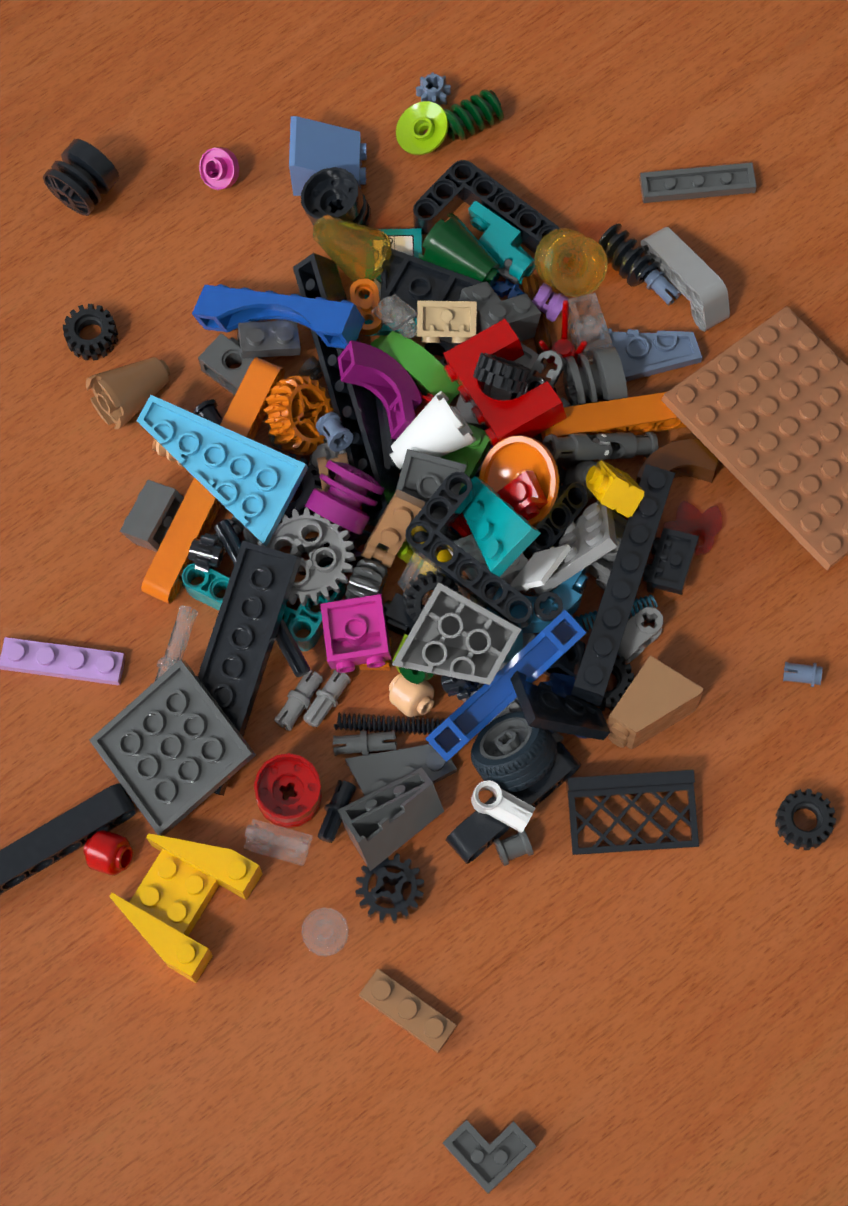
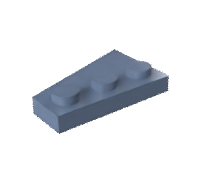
[601,328,702,382]

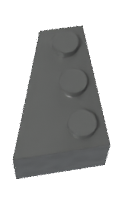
[338,767,444,871]

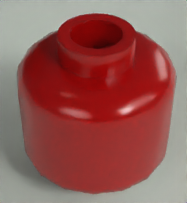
[83,830,133,876]

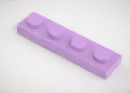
[0,637,126,685]

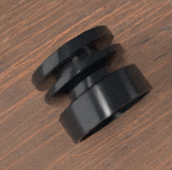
[43,139,120,216]
[301,167,371,244]

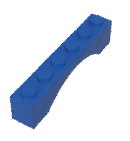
[192,284,365,349]
[425,610,587,762]

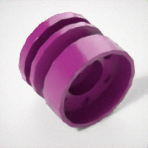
[305,459,385,535]

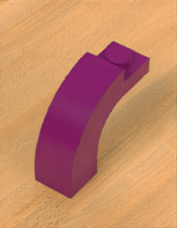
[338,340,422,439]

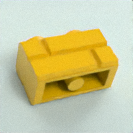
[586,460,644,518]

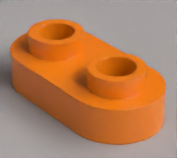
[349,278,383,335]

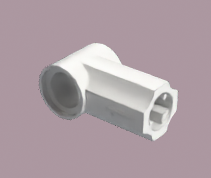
[471,780,535,833]

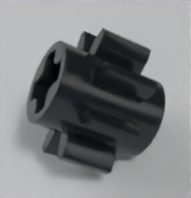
[188,533,225,573]
[441,675,479,700]

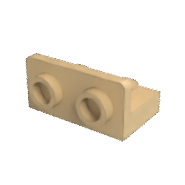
[416,301,477,343]

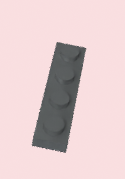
[639,163,756,203]

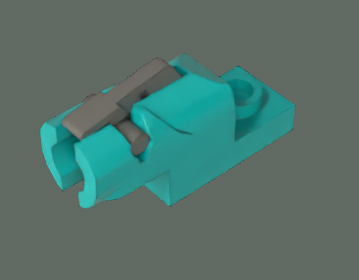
[468,200,537,285]

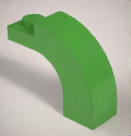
[370,331,460,405]

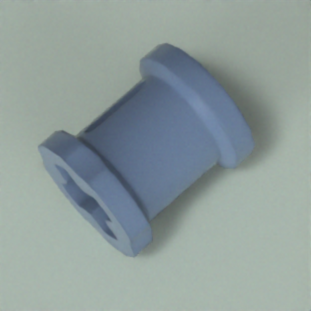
[316,412,353,452]

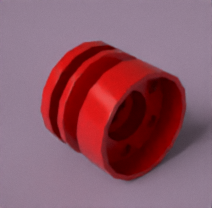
[254,753,322,829]

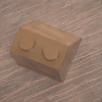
[607,656,704,750]

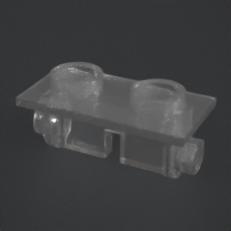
[371,294,418,338]
[243,819,313,866]

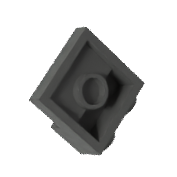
[396,449,466,519]

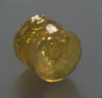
[534,228,608,298]

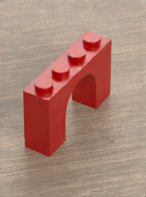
[443,319,567,446]

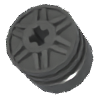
[563,346,628,406]

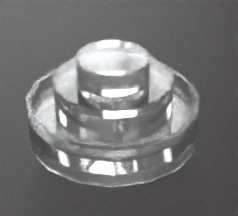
[301,908,349,956]

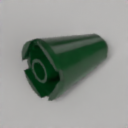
[419,213,500,286]

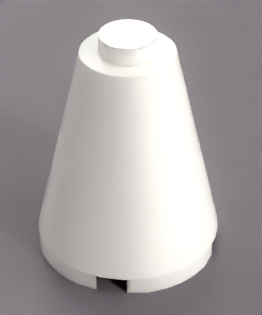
[390,391,476,469]

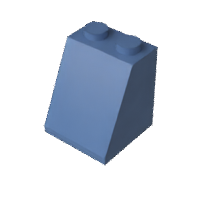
[289,116,367,196]

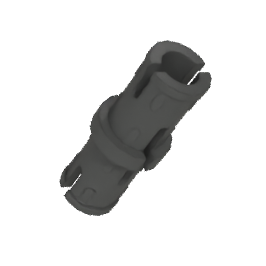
[333,730,397,756]

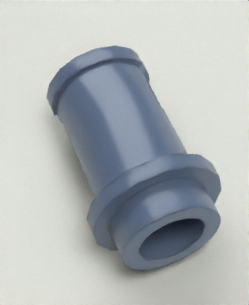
[644,269,681,306]
[783,662,823,687]

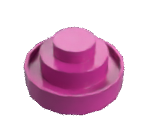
[199,147,239,190]

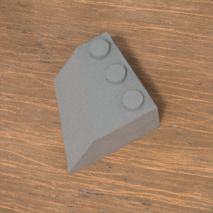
[392,582,522,685]

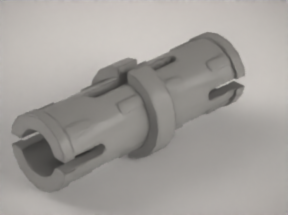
[274,670,323,731]

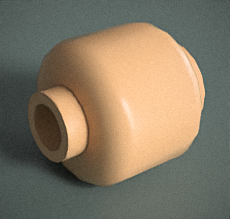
[389,673,434,717]

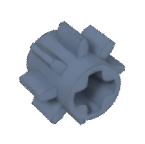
[416,72,451,106]

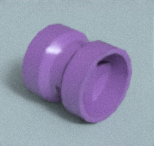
[532,282,569,322]

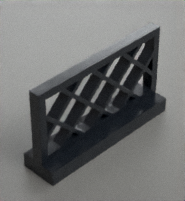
[566,770,699,855]

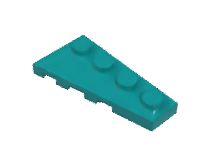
[459,476,540,577]

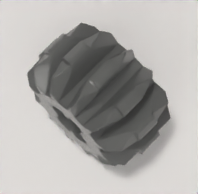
[345,558,388,600]

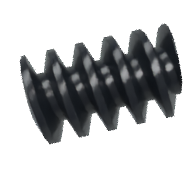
[596,223,659,287]

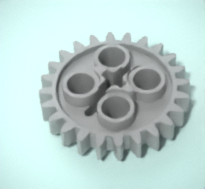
[257,507,356,606]

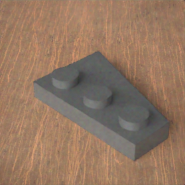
[345,744,457,796]

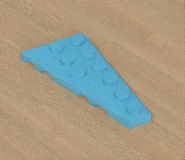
[137,395,308,547]

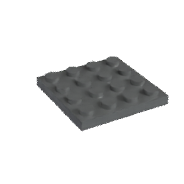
[89,659,256,836]

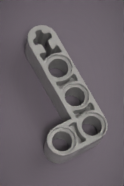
[641,227,730,332]

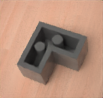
[459,281,541,342]

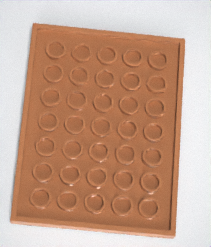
[661,306,848,571]

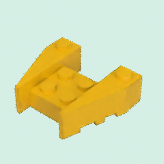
[109,833,263,983]

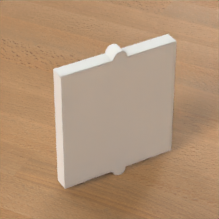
[510,544,572,591]

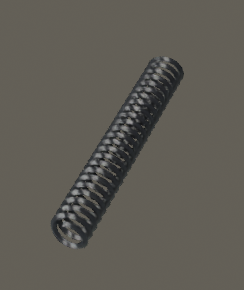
[334,712,445,735]

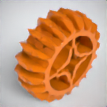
[264,375,334,456]

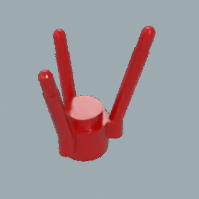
[539,300,587,367]

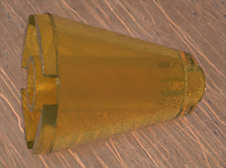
[313,215,392,282]

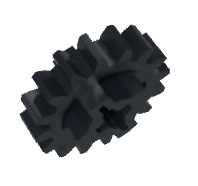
[355,853,424,924]

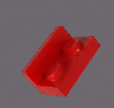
[496,471,548,520]

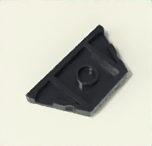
[381,245,482,318]

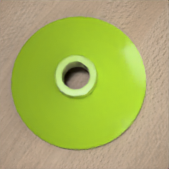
[396,101,449,155]

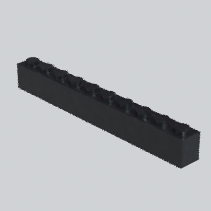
[293,253,399,526]

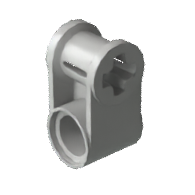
[617,607,663,664]

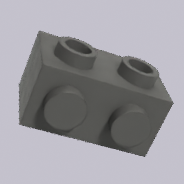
[120,480,184,552]

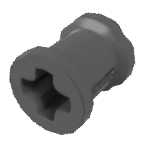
[494,830,534,866]

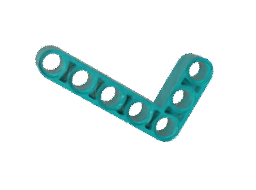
[182,563,347,651]

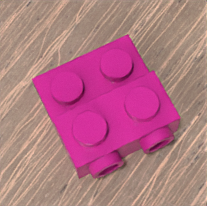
[320,594,392,673]

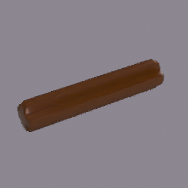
[522,275,552,355]

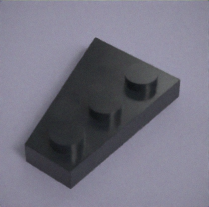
[510,671,611,740]

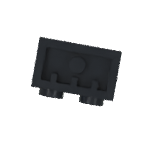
[643,528,699,595]

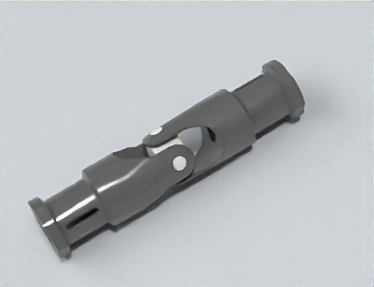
[543,432,659,461]

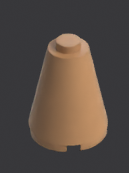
[86,357,170,429]

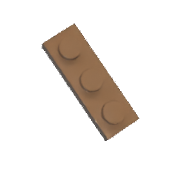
[359,969,457,1053]

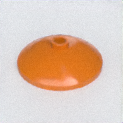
[479,436,559,526]

